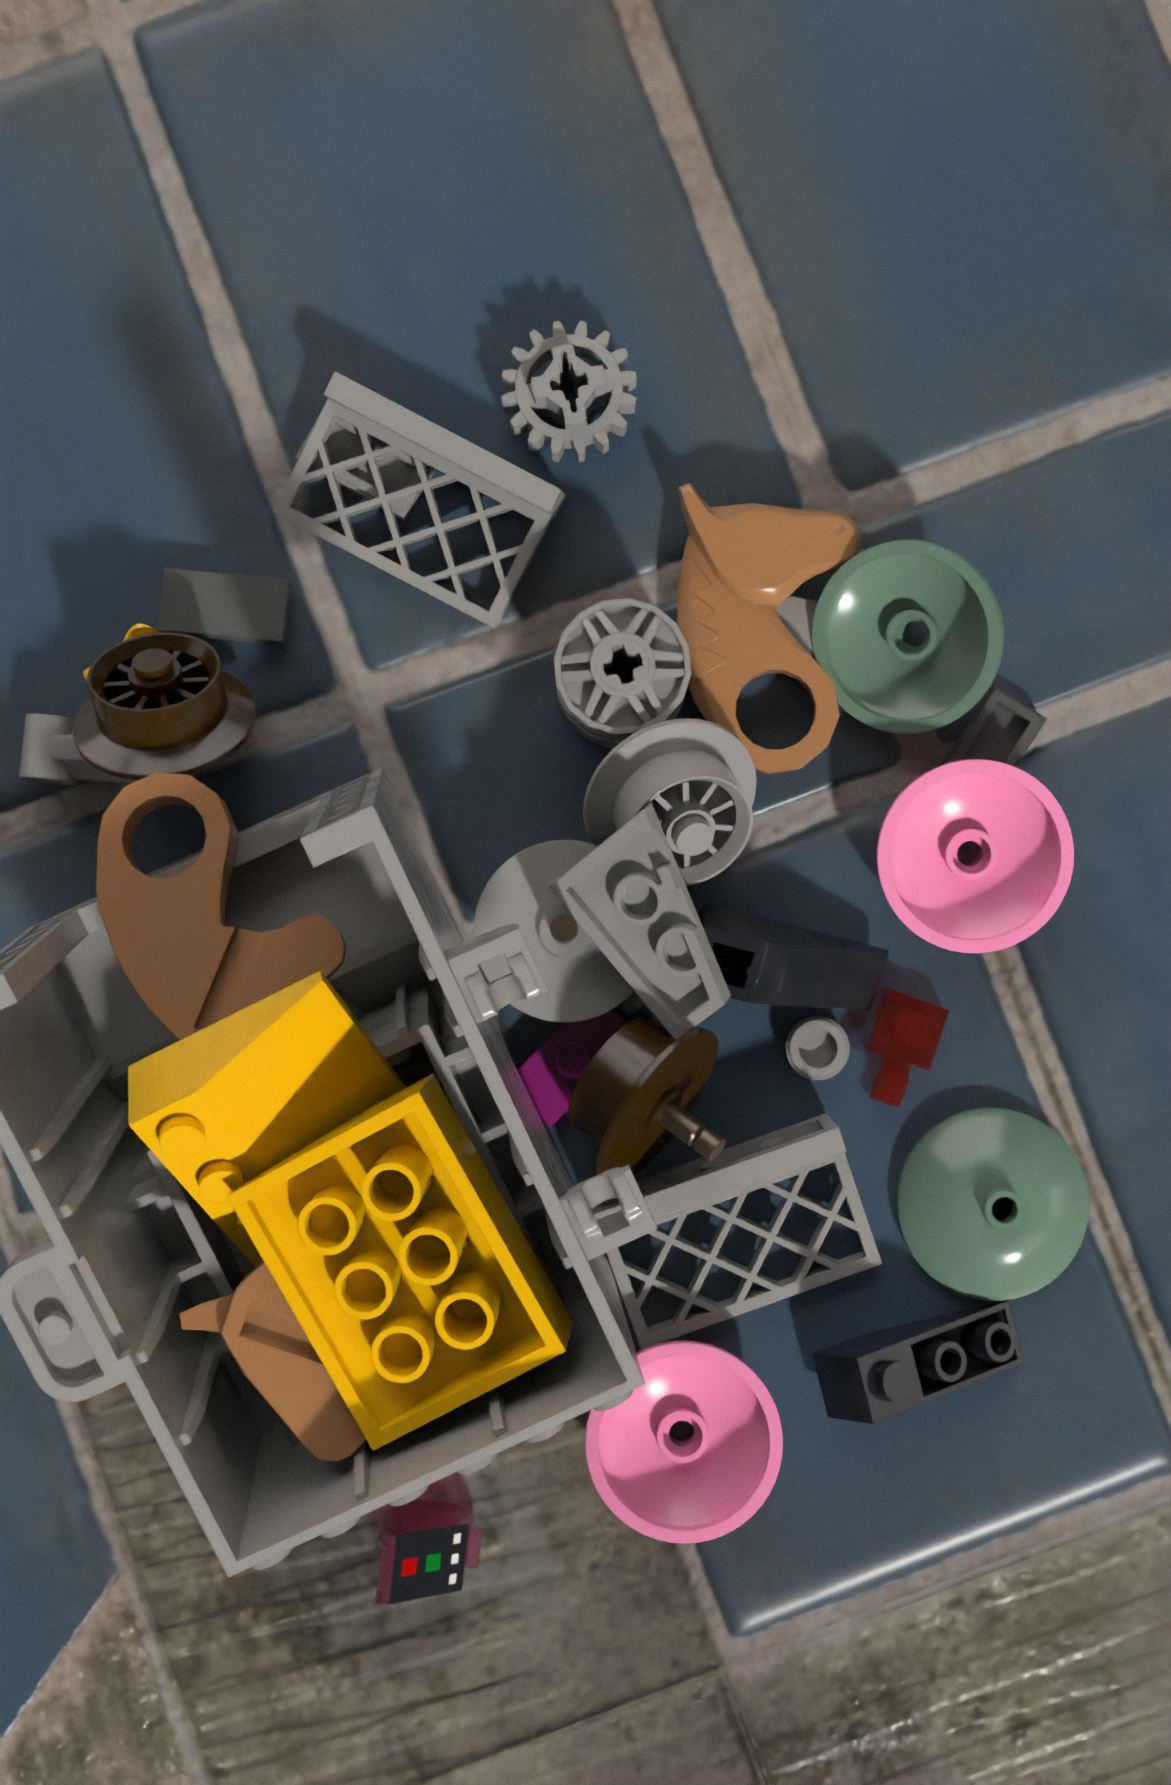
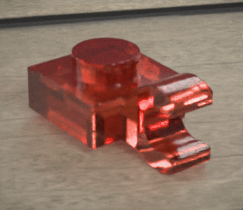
[865,989,950,1107]

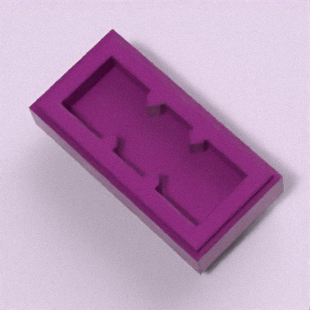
[517,1009,627,1127]

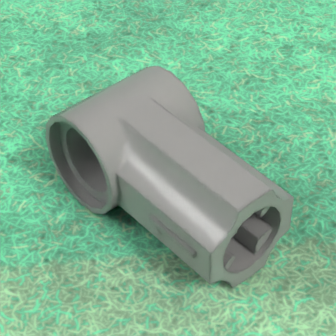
[19,714,138,785]

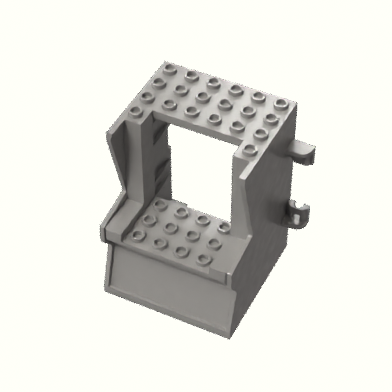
[0,767,658,1577]

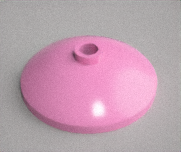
[876,759,1074,953]
[585,1340,783,1544]

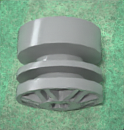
[554,598,692,749]

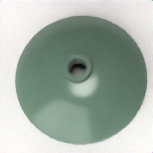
[812,539,1004,734]
[896,1108,1089,1301]

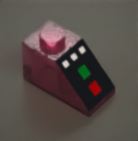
[375,1499,483,1605]

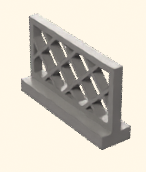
[273,371,566,629]
[592,1113,882,1350]

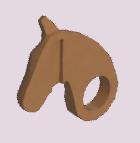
[677,483,862,775]
[96,772,346,1040]
[179,1260,366,1461]

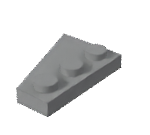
[548,802,731,1041]

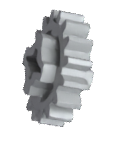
[501,321,637,462]

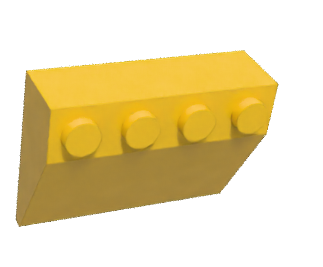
[128,970,406,1267]
[227,1074,573,1451]

